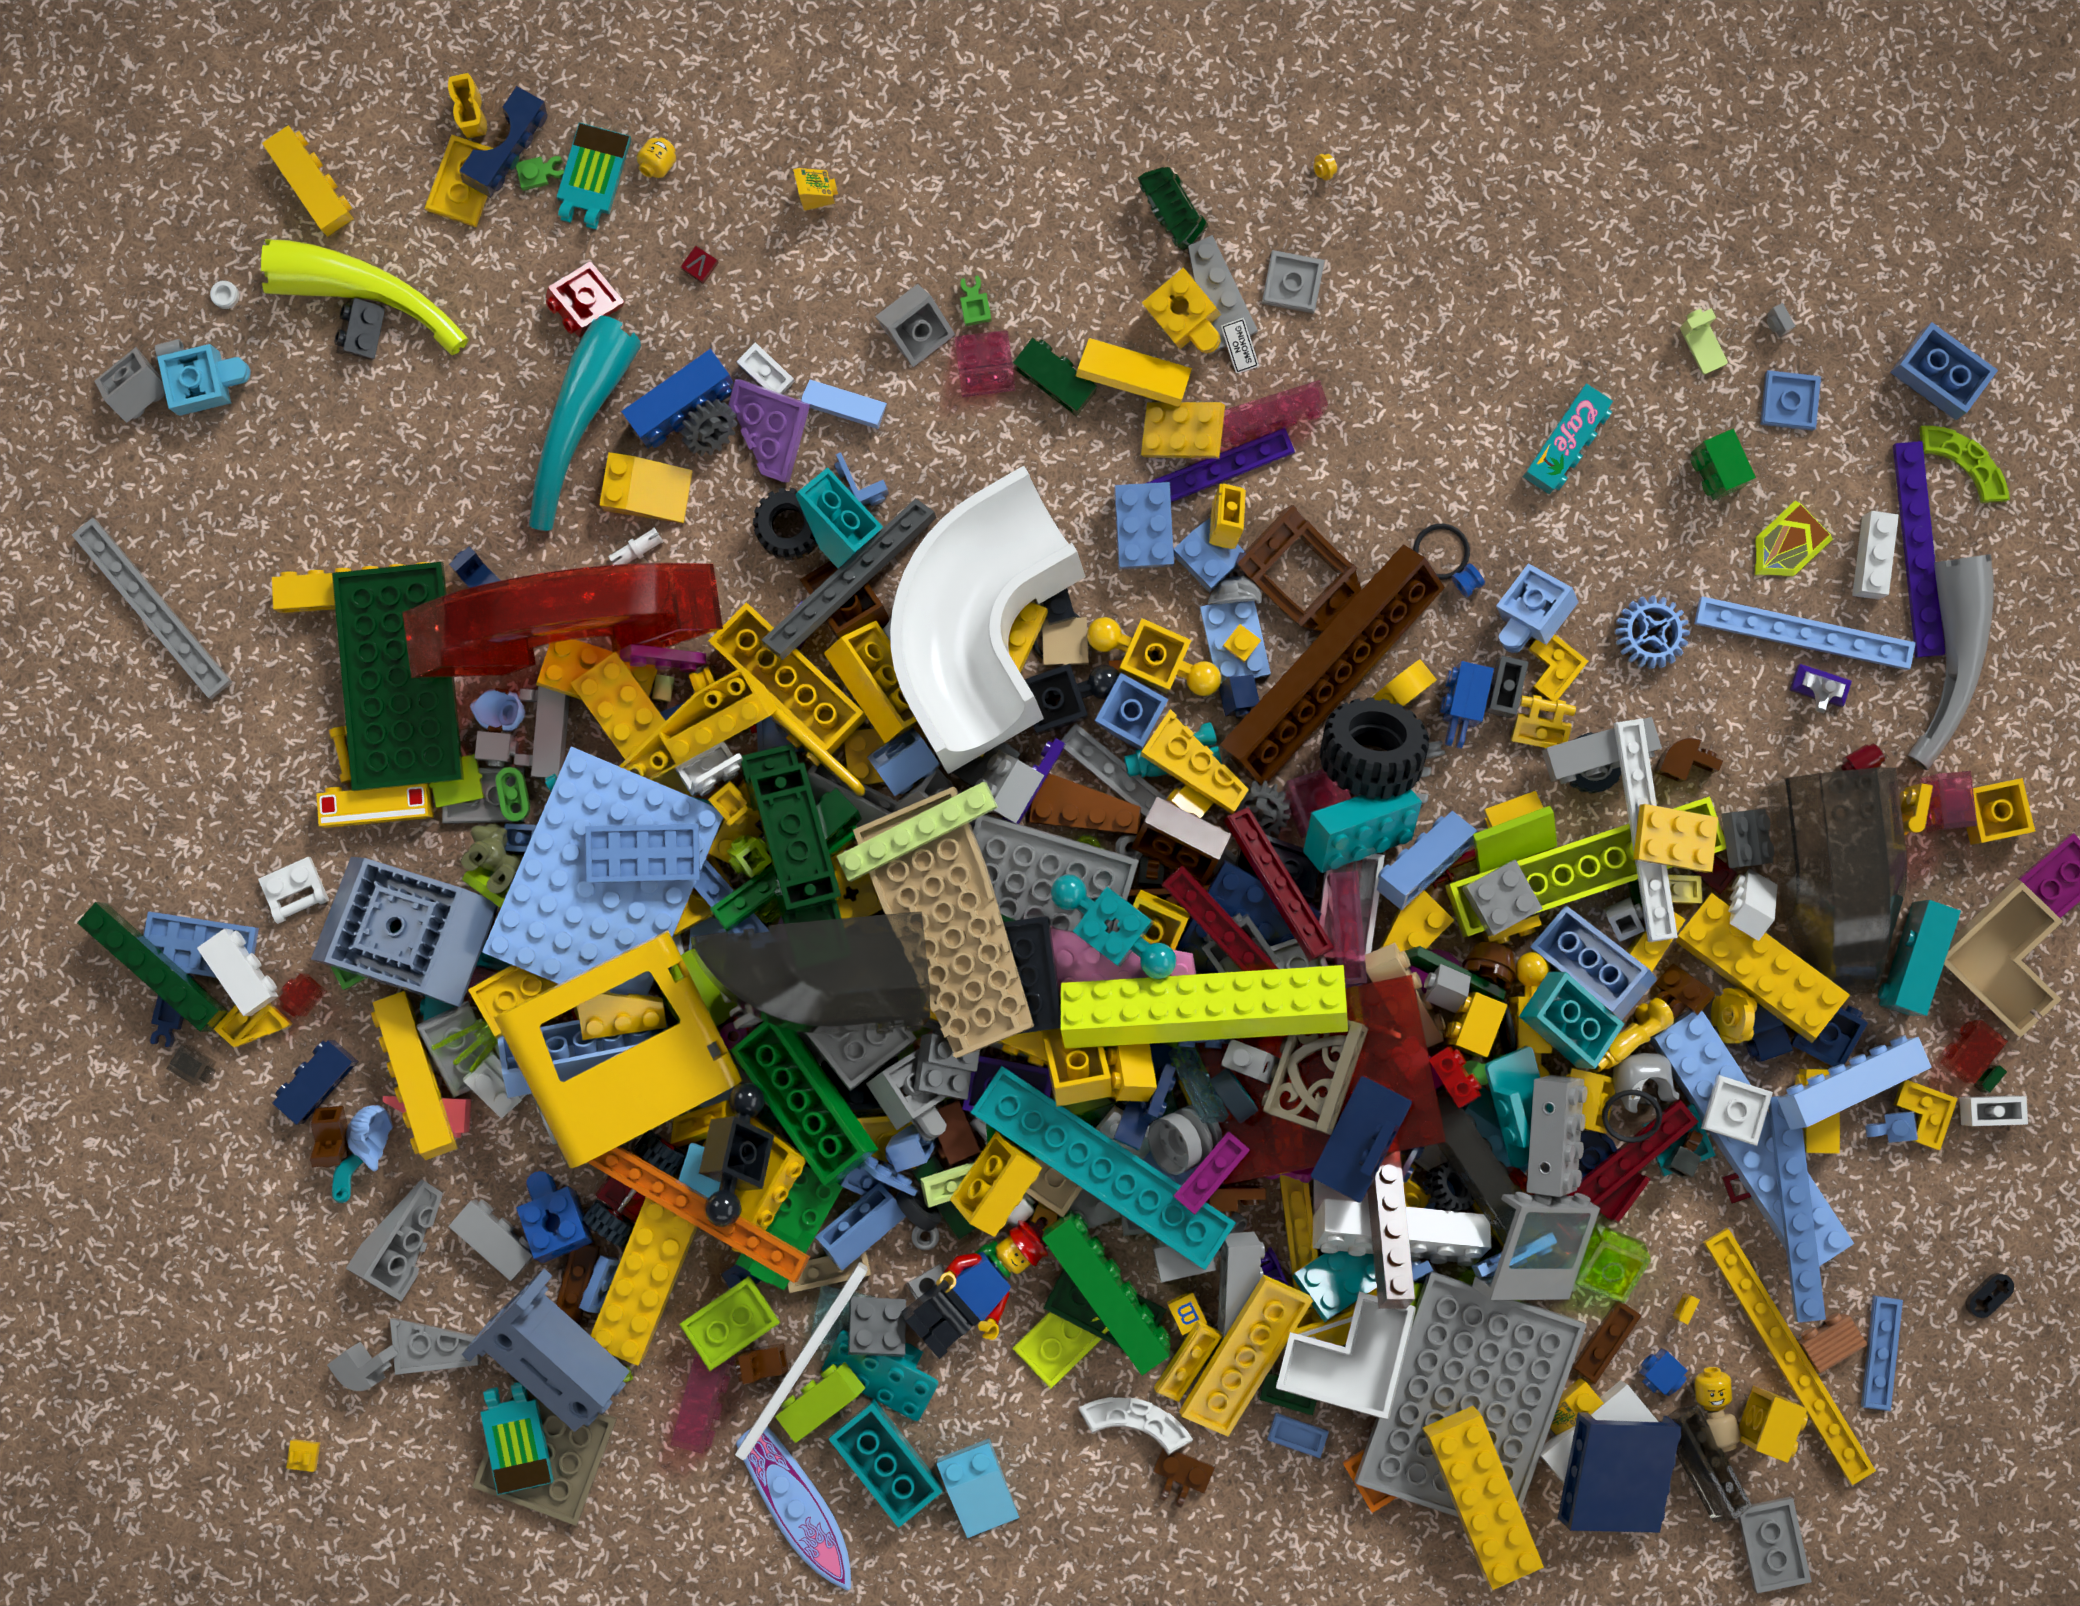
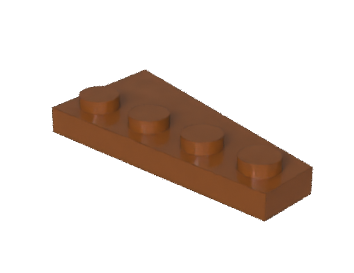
[1029,773,1141,835]

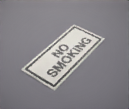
[1221,318,1259,373]

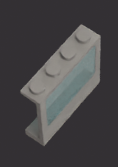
[1472,1192,1600,1300]

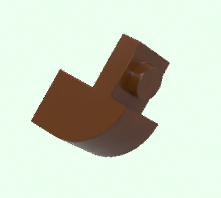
[1655,738,1723,783]
[310,1106,349,1168]
[735,1343,789,1384]

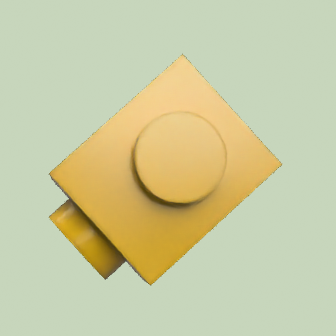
[708,781,751,826]

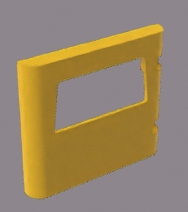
[494,930,742,1168]

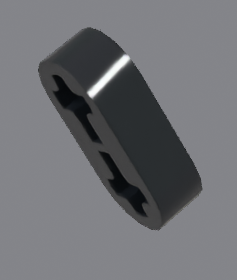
[1965,1273,2014,1318]

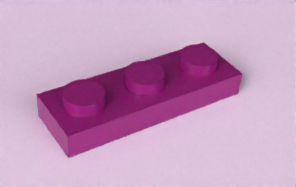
[620,644,706,673]
[1174,1131,1250,1215]

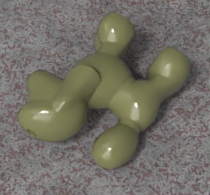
[461,824,524,893]

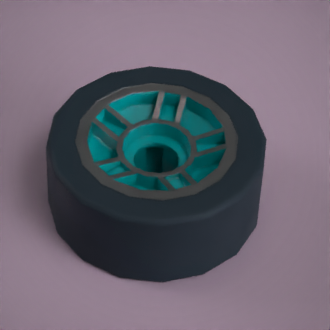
[1210,1068,1258,1123]

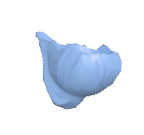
[346,1105,393,1171]

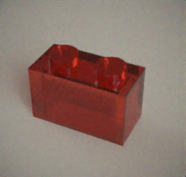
[1940,1020,2008,1084]

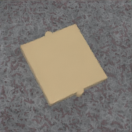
[1042,617,1089,666]

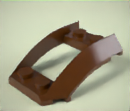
[1236,505,1362,631]

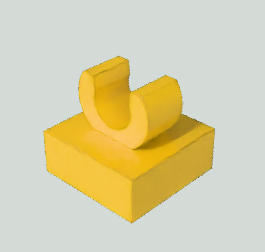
[286,1439,320,1472]

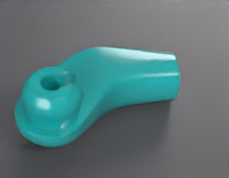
[332,1153,363,1203]

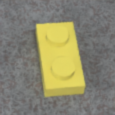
[1668,875,1702,904]

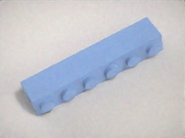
[1777,1035,1932,1130]

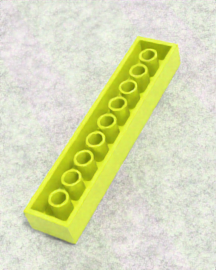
[1445,796,1726,937]
[1061,965,1348,1049]

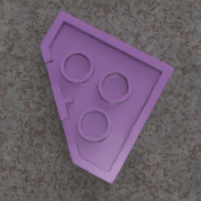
[728,379,810,482]

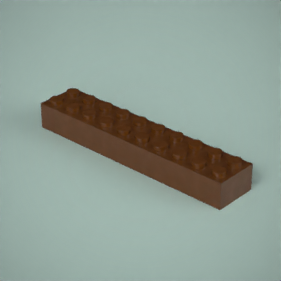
[1220,544,1445,786]

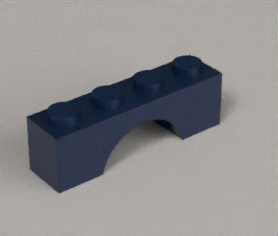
[459,86,548,198]

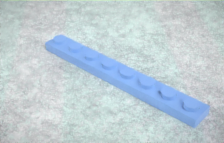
[1694,596,1916,670]

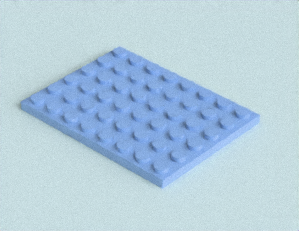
[482,747,724,996]

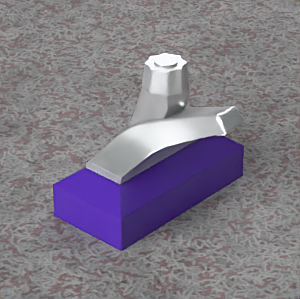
[1790,664,1852,713]

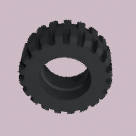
[1319,698,1429,799]

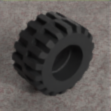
[753,488,818,560]

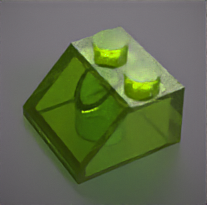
[1575,1223,1651,1303]

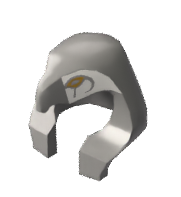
[1613,1053,1679,1113]

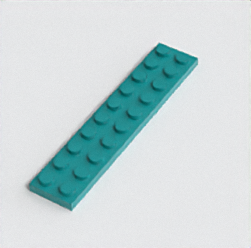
[971,1066,1236,1270]

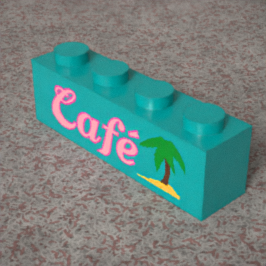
[1522,383,1613,494]

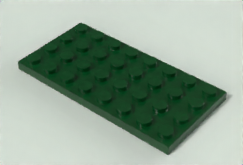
[332,562,464,791]

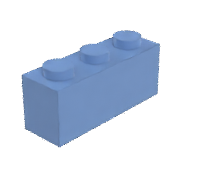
[815,1183,906,1271]

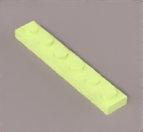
[837,782,998,882]

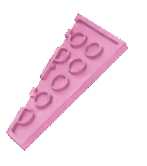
[1050,926,1196,1000]

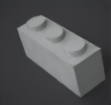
[448,1199,533,1281]

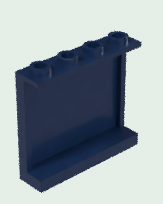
[1557,1412,1681,1533]

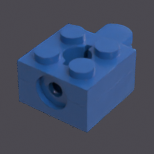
[1439,661,1494,749]
[516,1171,594,1263]

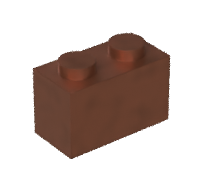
[937,1100,981,1165]

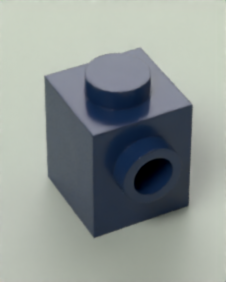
[1219,674,1260,719]

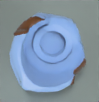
[470,688,525,733]

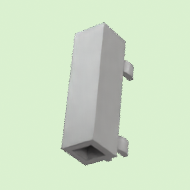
[514,686,570,779]

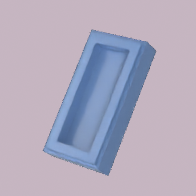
[1267,1413,1329,1458]

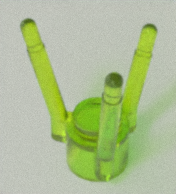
[431,1018,498,1073]

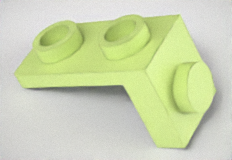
[1680,308,1728,375]

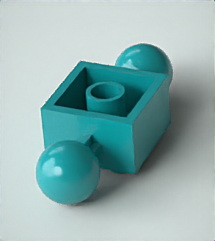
[1051,874,1176,979]

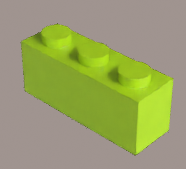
[775,1362,865,1443]

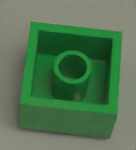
[1690,428,1756,501]

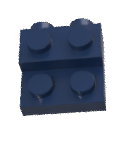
[1791,1005,1868,1067]

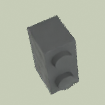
[1485,656,1528,718]

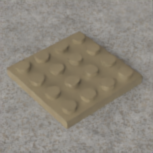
[472,1380,617,1526]

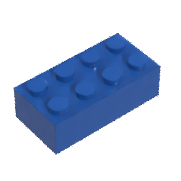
[621,348,734,448]

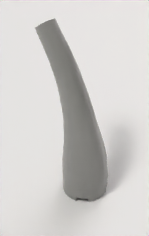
[1907,554,1994,771]

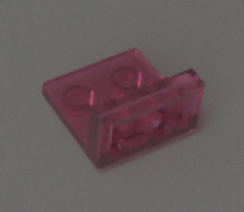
[955,330,1015,397]

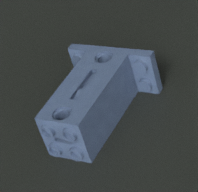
[461,1269,630,1432]

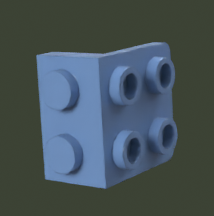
[838,1156,917,1196]

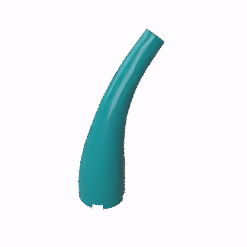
[529,315,641,531]

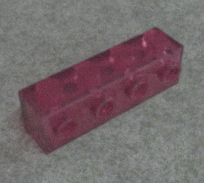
[1221,380,1328,445]

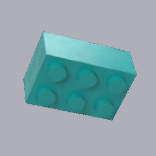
[1519,972,1624,1069]

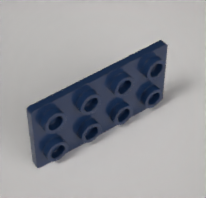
[1311,1076,1412,1203]

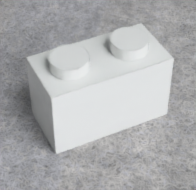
[1959,1095,2028,1126]

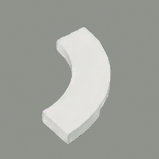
[1079,1397,1193,1455]

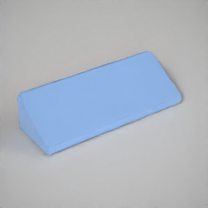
[801,380,887,429]

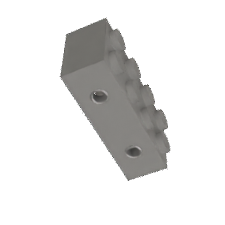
[1527,1075,1587,1197]

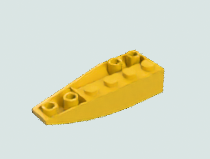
[619,667,778,780]

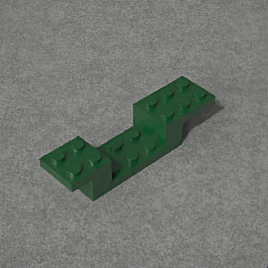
[740,744,852,971]

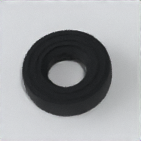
[896,1186,941,1231]

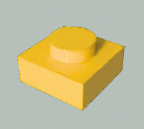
[1223,624,1261,663]

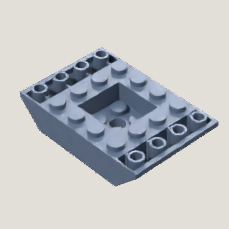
[311,857,498,1007]

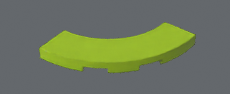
[1919,426,2010,503]

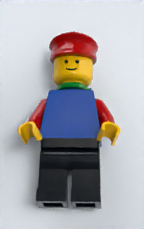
[901,1220,1048,1359]

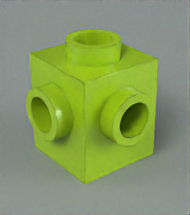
[727,834,772,878]

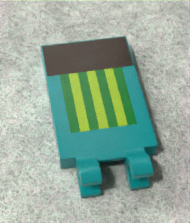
[557,122,632,230]
[480,1382,554,1495]

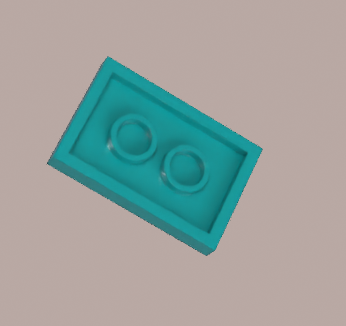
[1292,1251,1376,1323]

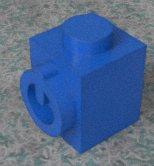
[1639,1348,1688,1396]

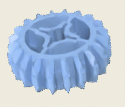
[1615,595,1690,669]

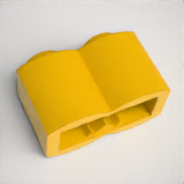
[448,73,487,139]

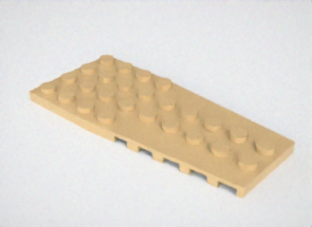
[853,787,1034,1058]

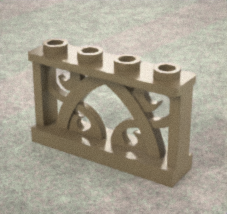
[1262,1020,1368,1136]

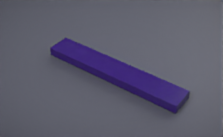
[1147,427,1295,503]

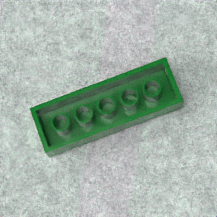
[731,1015,879,1186]
[1042,1209,1171,1376]

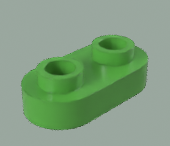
[496,767,530,822]

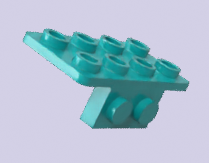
[1485,1046,1548,1168]
[822,1330,939,1421]

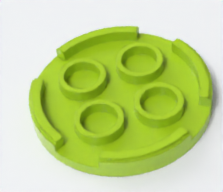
[663,947,741,1026]

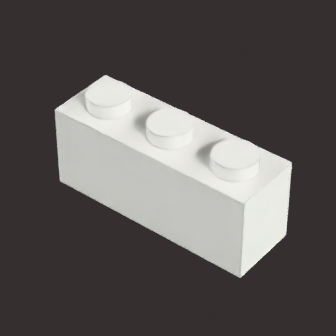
[1852,511,1899,600]
[1729,868,1778,941]
[197,929,279,1016]

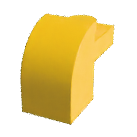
[1371,659,1437,706]

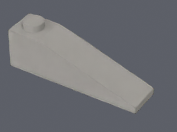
[346,1179,443,1301]

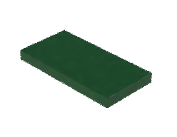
[1043,1268,1167,1350]

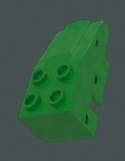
[735,1164,843,1290]

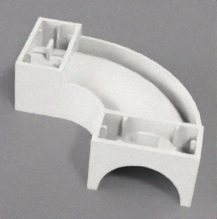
[890,466,1086,774]

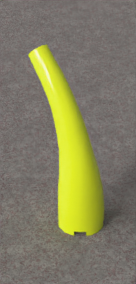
[261,239,469,355]

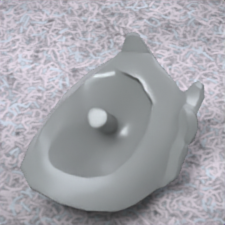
[1208,575,1262,604]

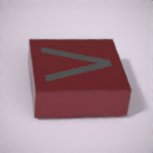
[681,245,719,284]

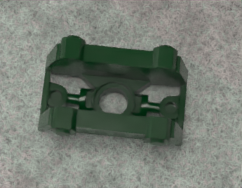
[1138,167,1208,250]

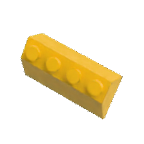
[824,621,919,744]

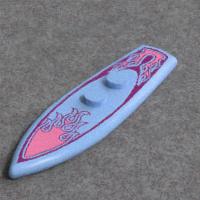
[736,1426,851,1591]

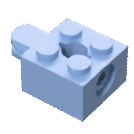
[1496,563,1578,653]

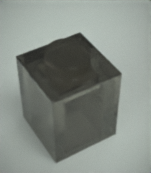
[166,1045,217,1086]

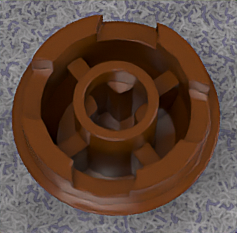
[1462,942,1516,991]

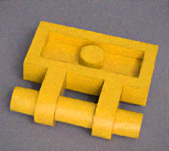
[1511,695,1576,748]

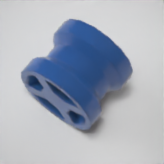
[1451,563,1485,598]

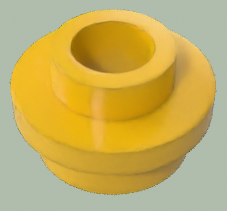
[1313,154,1337,181]

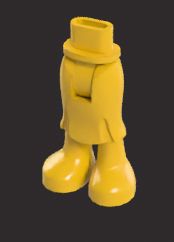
[1589,998,1674,1073]

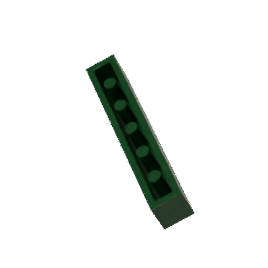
[77,902,228,1032]

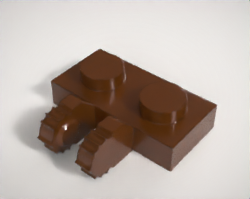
[1655,964,1715,1020]
[1153,1447,1215,1508]

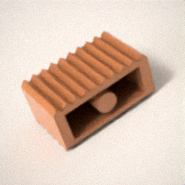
[1798,1313,1867,1374]

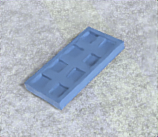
[585,824,700,883]
[144,912,259,978]

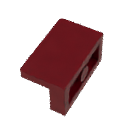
[1597,1172,1651,1224]

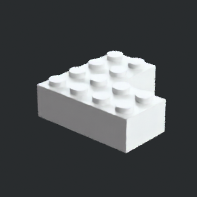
[1276,1292,1416,1420]

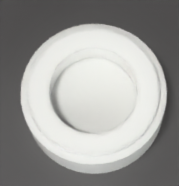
[210,281,239,309]

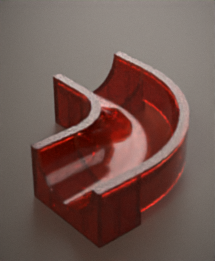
[402,563,723,678]

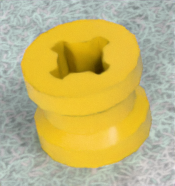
[689,666,716,693]

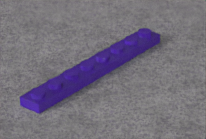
[1893,441,1945,658]

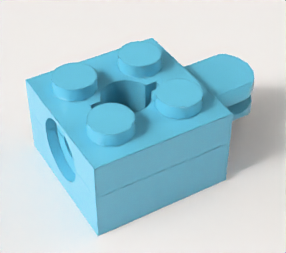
[157,344,251,416]

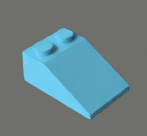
[937,1438,1019,1538]

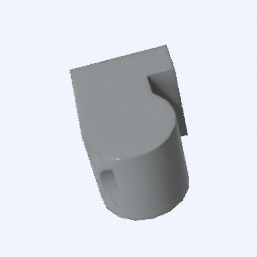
[905,1263,945,1300]

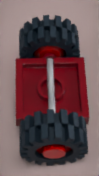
[583,1130,686,1247]

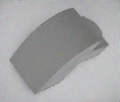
[327,1342,398,1391]

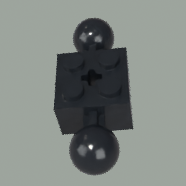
[1024,664,1120,736]
[699,1083,774,1227]

